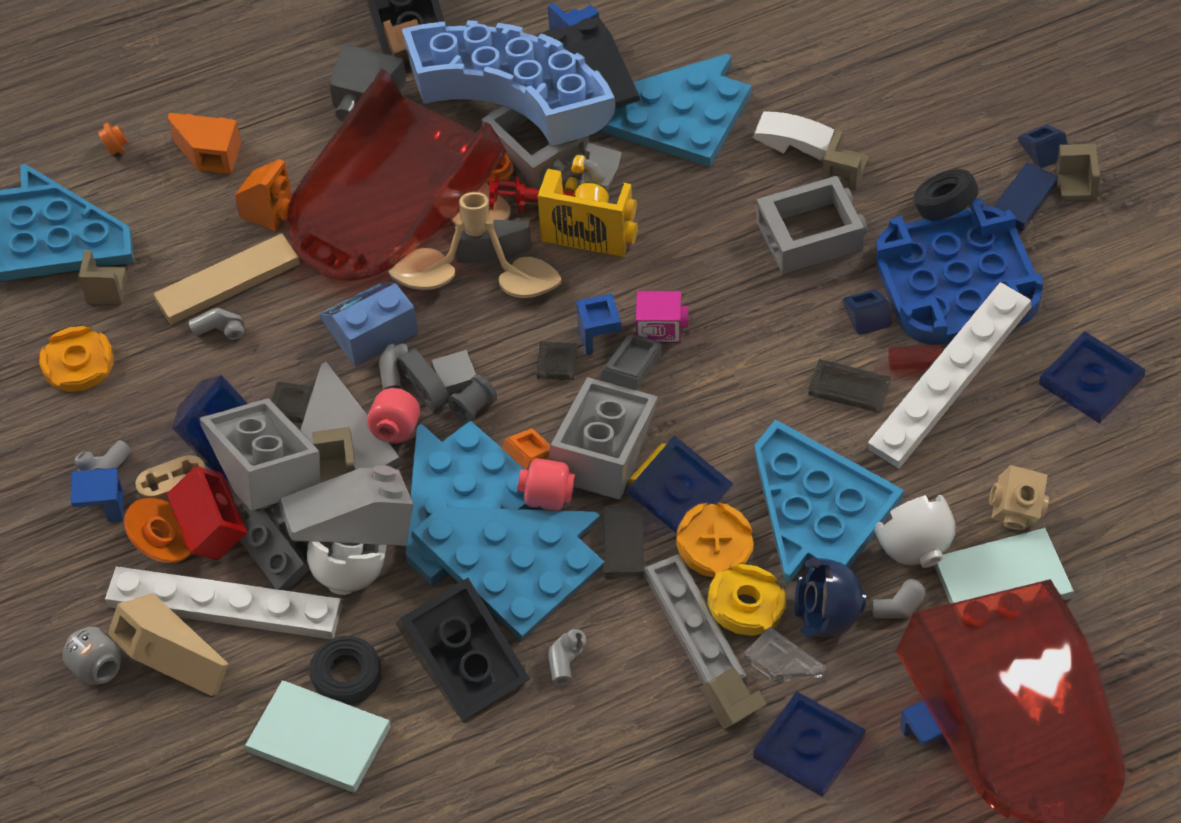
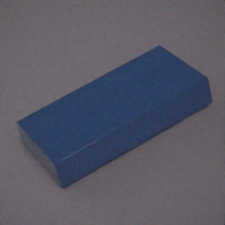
[994,162,1059,231]

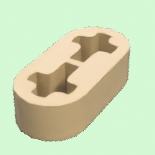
[135,455,205,502]

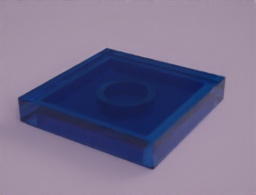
[1039,331,1146,423]
[626,436,734,533]
[753,691,866,797]

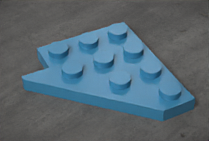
[599,54,752,167]
[0,164,134,281]
[754,419,904,584]
[406,421,531,586]
[411,507,604,642]

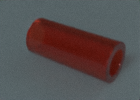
[888,345,942,370]

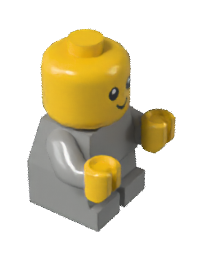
[564,143,622,203]

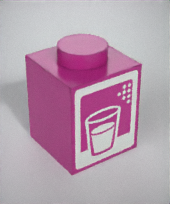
[636,291,689,343]

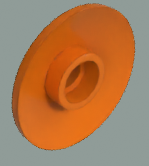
[124,498,191,563]

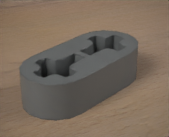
[397,349,449,411]

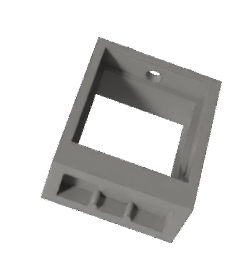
[482,106,589,189]
[756,176,868,274]

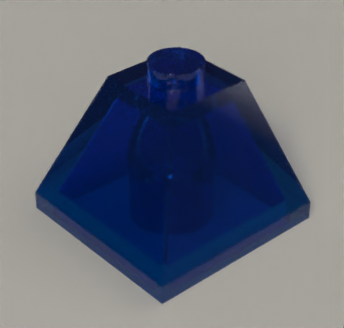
[172,375,248,480]

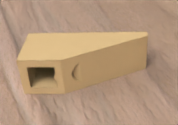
[107,593,229,696]

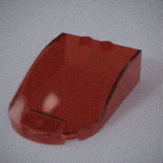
[287,69,507,281]
[895,579,1125,823]

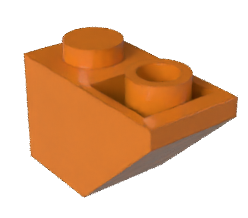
[168,113,242,174]
[235,159,294,232]

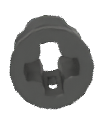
[448,374,497,423]

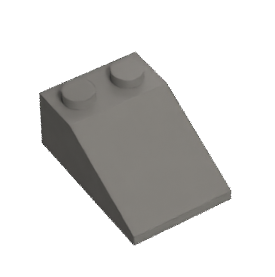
[549,377,658,500]
[200,398,320,511]
[279,465,413,546]

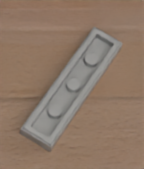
[644,554,747,684]

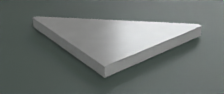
[273,362,401,529]

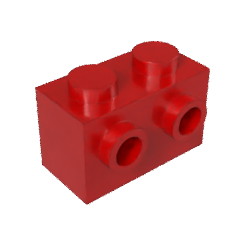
[167,466,248,560]

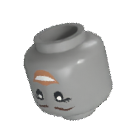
[62,627,122,685]

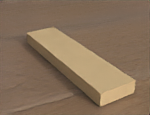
[153,233,300,325]

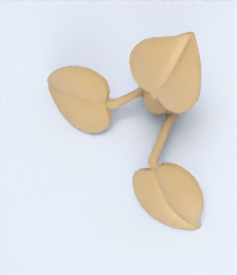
[389,180,561,298]

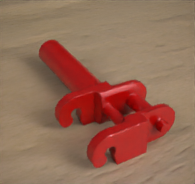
[489,175,574,212]

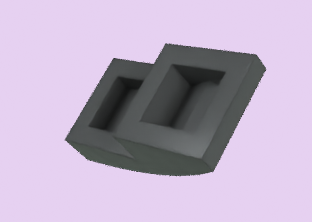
[456,220,532,263]

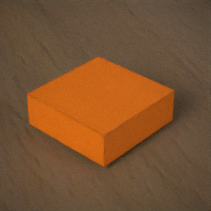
[502,428,550,470]

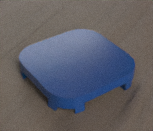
[875,199,1043,345]

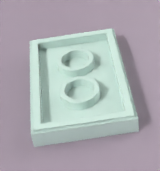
[934,528,1074,628]
[245,680,391,793]

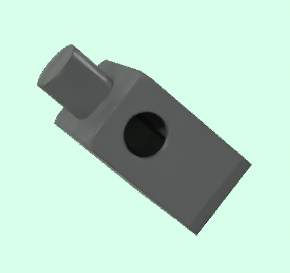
[330,43,406,124]

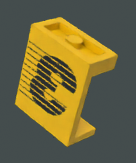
[538,169,638,257]

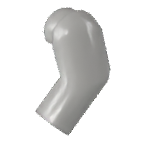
[189,308,244,340]
[379,343,408,390]
[74,440,132,471]
[872,579,925,619]
[548,629,587,686]

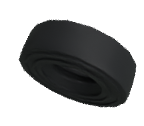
[913,169,978,220]
[310,636,381,705]

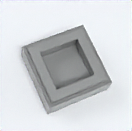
[431,350,476,394]

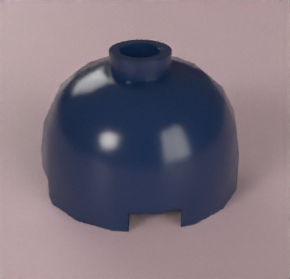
[795,557,866,638]

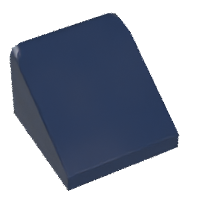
[1018,124,1068,168]
[842,289,892,335]

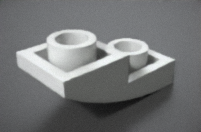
[753,111,834,160]

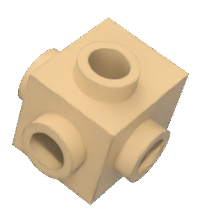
[989,465,1049,530]

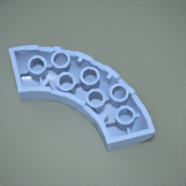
[402,20,615,146]

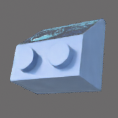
[319,282,418,366]

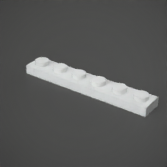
[868,282,1031,469]
[105,566,342,640]

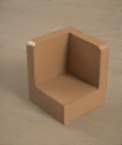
[383,19,418,62]

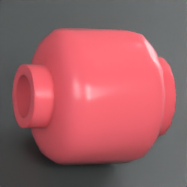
[367,388,420,444]
[517,458,575,511]

